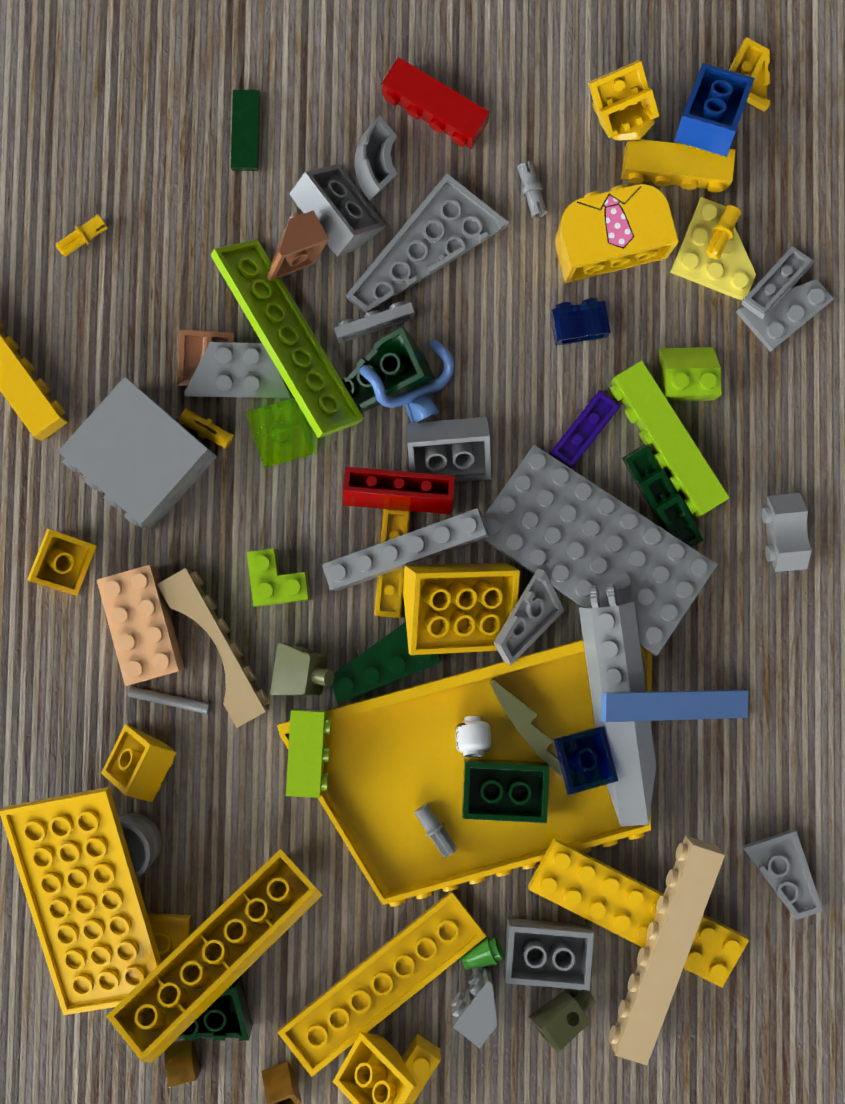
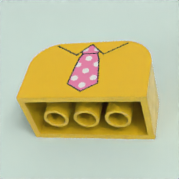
[555,184,679,284]

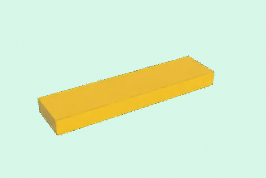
[374,509,410,618]

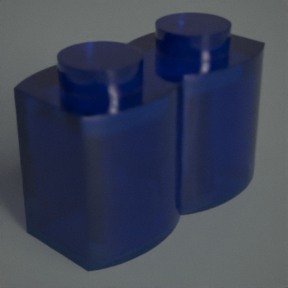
[550,298,611,345]

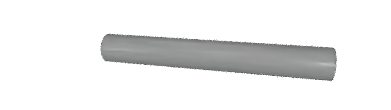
[128,686,210,714]

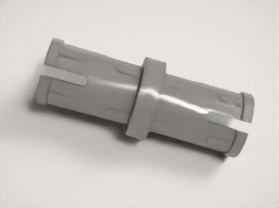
[517,161,548,219]

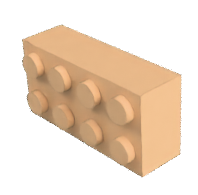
[97,565,185,686]

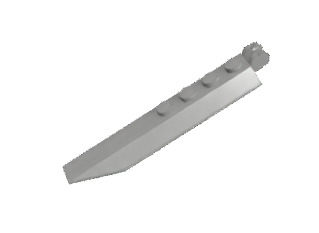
[579,583,657,826]

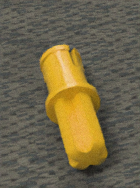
[706,205,741,259]
[56,214,108,256]

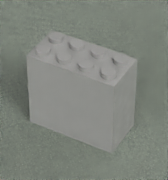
[58,377,217,529]

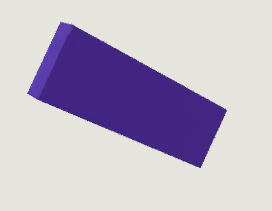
[549,389,620,469]

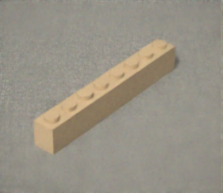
[609,835,725,1065]

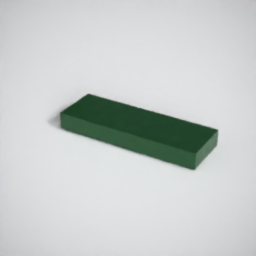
[231,90,260,171]

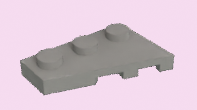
[736,279,834,352]
[493,569,565,665]
[742,829,823,920]

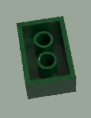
[462,759,549,823]

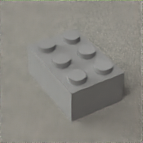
[503,918,594,991]

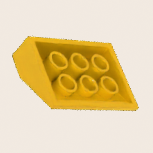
[403,563,520,655]

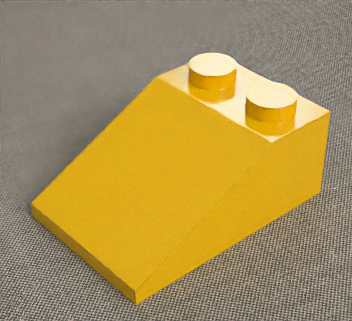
[333,1032,417,1104]

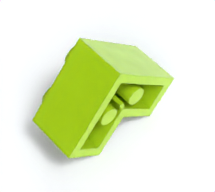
[247,548,311,607]

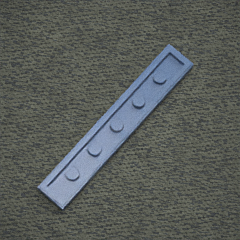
[601,689,749,722]

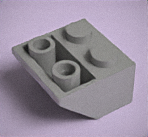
[451,966,498,1049]

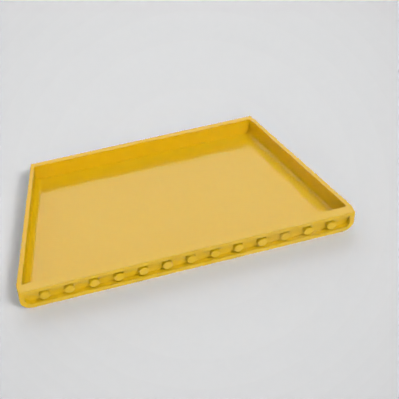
[277,639,652,907]

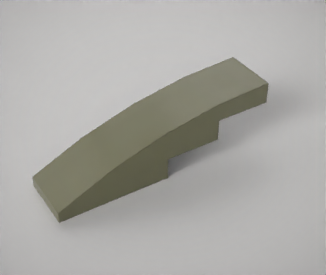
[490,679,568,776]

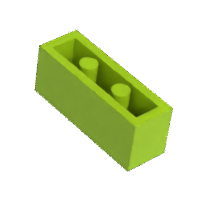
[286,709,331,798]

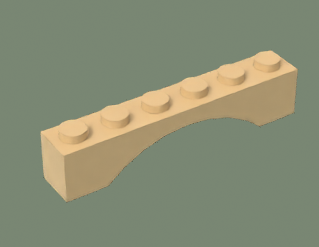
[157,568,270,728]

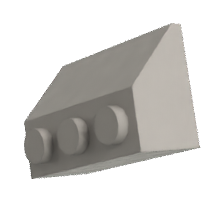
[289,164,386,257]
[406,417,491,482]

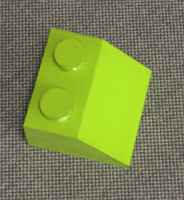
[659,347,722,402]

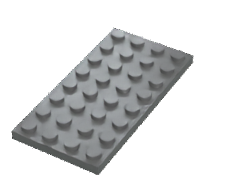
[483,445,718,656]

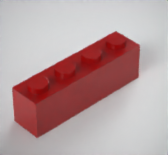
[381,57,489,149]
[343,466,455,515]

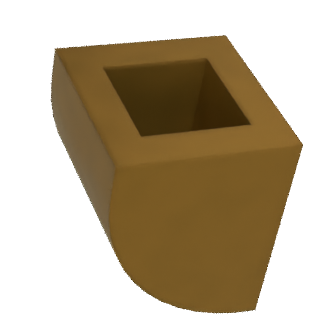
[164,1040,201,1088]
[261,1061,302,1104]

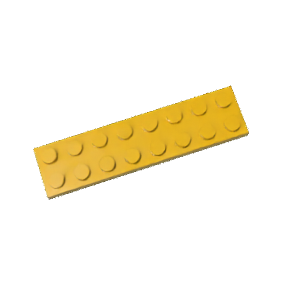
[528,838,749,988]
[278,891,486,1077]

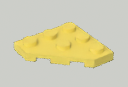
[670,197,756,301]

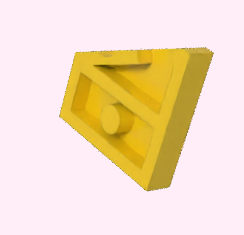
[729,37,770,112]

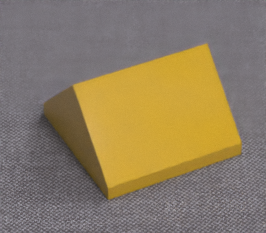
[27,528,97,596]

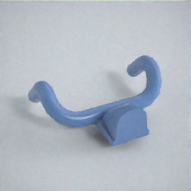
[360,339,454,423]

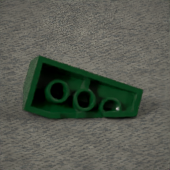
[342,327,435,413]

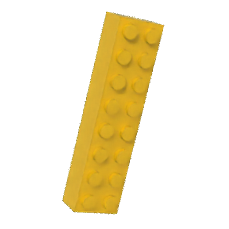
[106,849,322,1063]

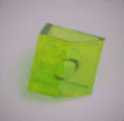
[246,398,316,468]

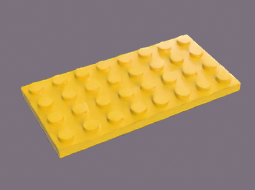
[0,787,162,1015]

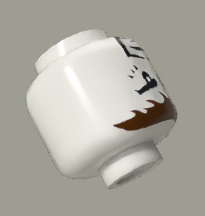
[455,716,492,758]

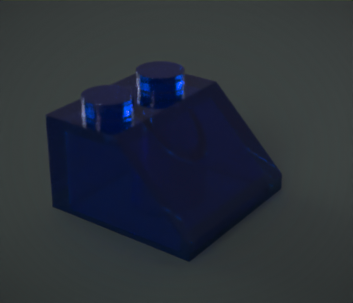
[554,726,618,795]

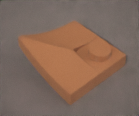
[177,330,234,387]

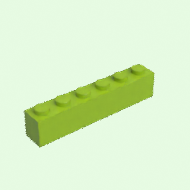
[610,360,729,518]

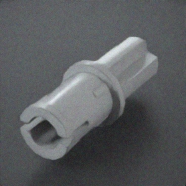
[414,803,457,857]

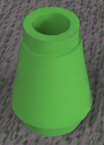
[461,937,504,970]

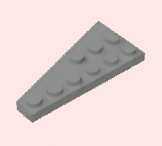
[346,174,509,314]

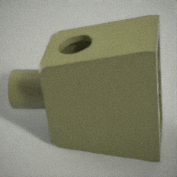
[270,643,335,696]
[529,990,596,1053]

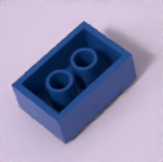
[675,63,754,157]

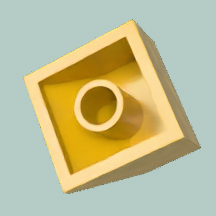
[101,724,177,802]

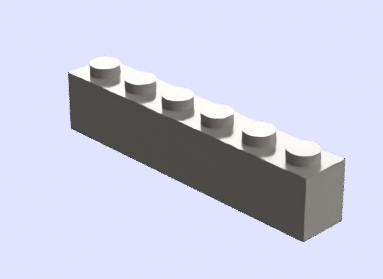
[322,508,490,591]

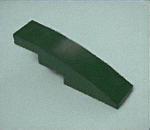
[622,444,703,547]

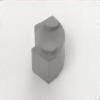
[354,115,398,201]
[761,493,812,572]

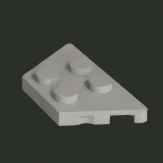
[185,342,290,398]

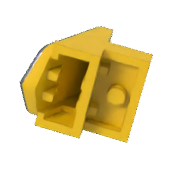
[588,60,659,141]

